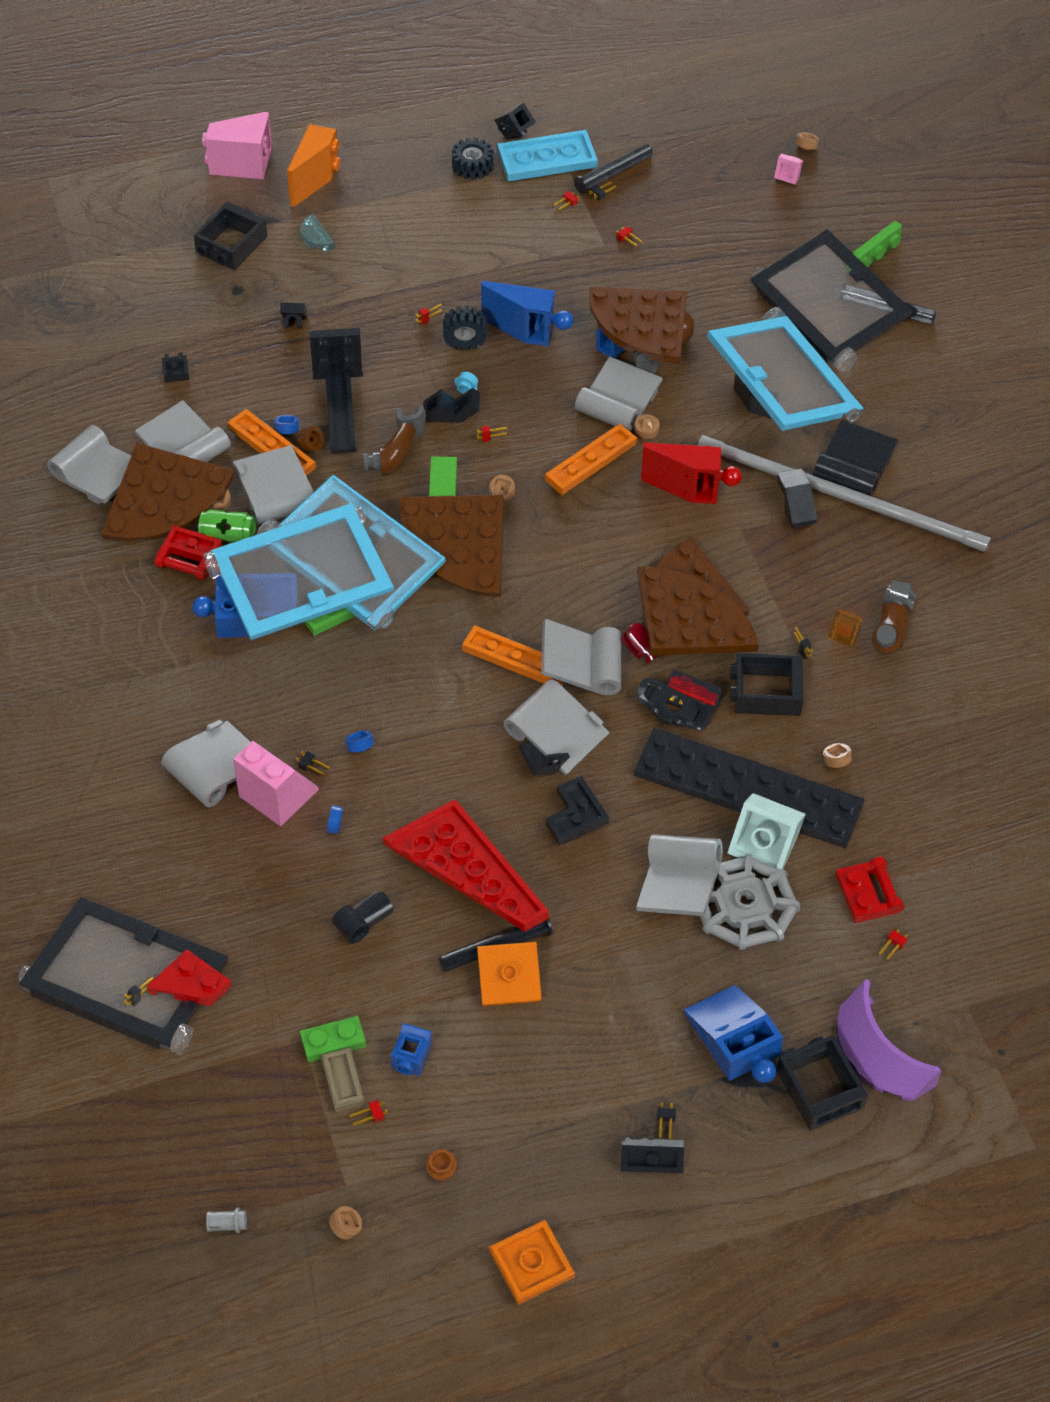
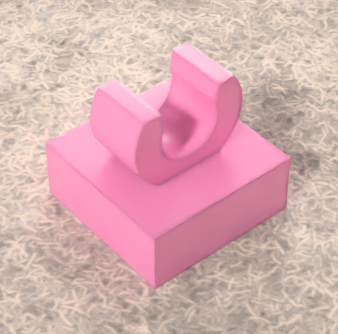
[774,154,803,185]

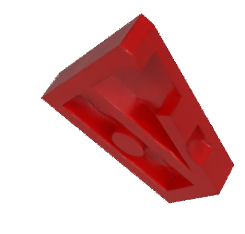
[147,949,231,1006]

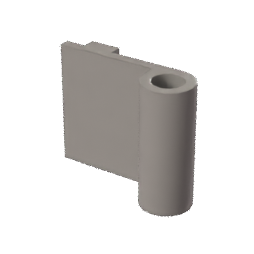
[575,356,663,432]
[135,400,231,462]
[47,425,131,504]
[233,445,314,526]
[541,619,621,695]
[503,679,610,776]
[161,720,251,807]
[636,834,722,916]

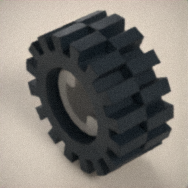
[452,138,493,180]
[443,306,487,351]

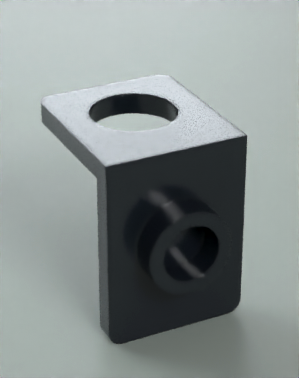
[519,742,570,776]

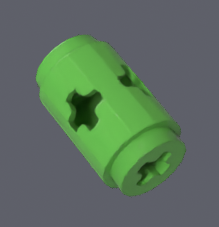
[198,509,256,543]

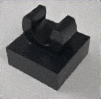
[280,303,307,329]
[162,352,190,383]

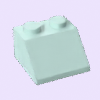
[728,793,805,870]

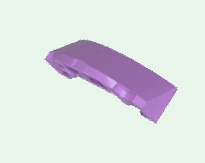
[837,979,941,1101]

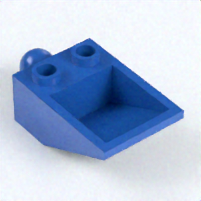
[481,281,573,346]
[192,574,297,638]
[684,985,783,1083]

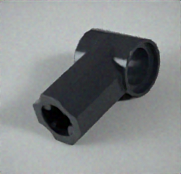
[332,890,394,944]

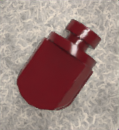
[621,623,658,664]

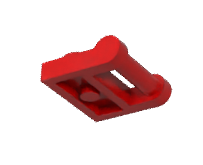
[155,525,222,581]
[835,857,905,923]

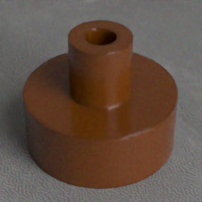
[298,426,324,452]

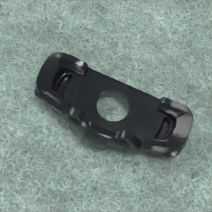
[636,678,712,730]

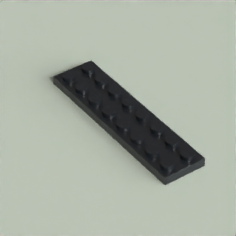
[634,727,865,849]

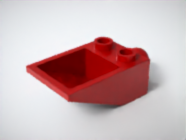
[641,442,742,504]

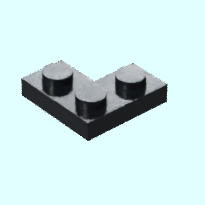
[546,776,609,846]

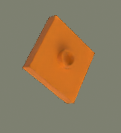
[477,942,542,1007]
[489,1220,575,1305]

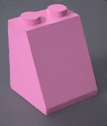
[202,112,272,179]
[233,741,319,826]

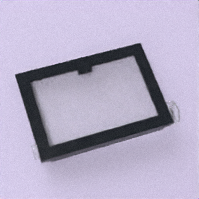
[750,229,912,372]
[18,897,228,1055]

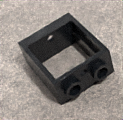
[194,201,268,270]
[730,653,803,716]
[776,1035,868,1131]

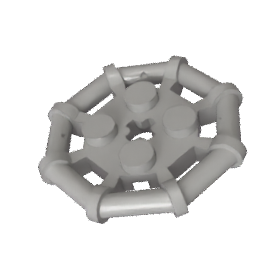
[700,854,800,951]

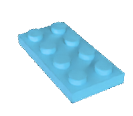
[497,130,598,181]

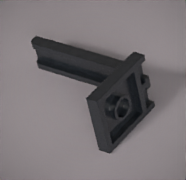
[309,328,363,454]

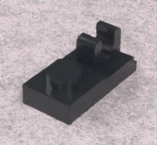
[621,1137,684,1173]

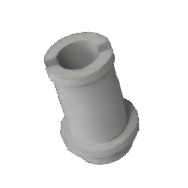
[206,1208,247,1233]

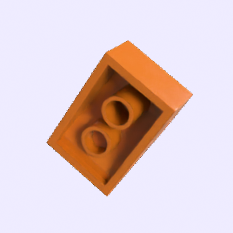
[287,124,341,207]

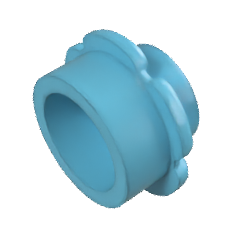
[454,372,478,394]

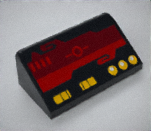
[666,670,723,719]

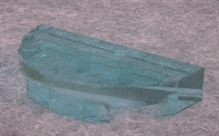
[300,214,335,251]

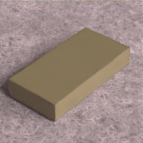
[321,1048,365,1113]

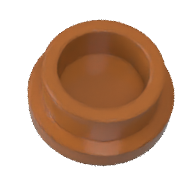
[426,1149,457,1181]

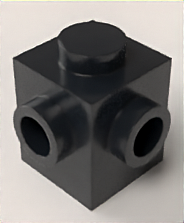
[494,102,535,139]

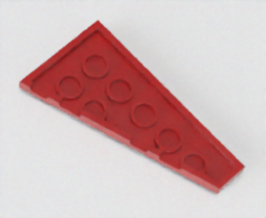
[383,799,549,932]

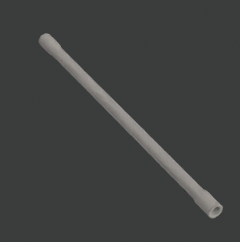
[698,435,991,552]

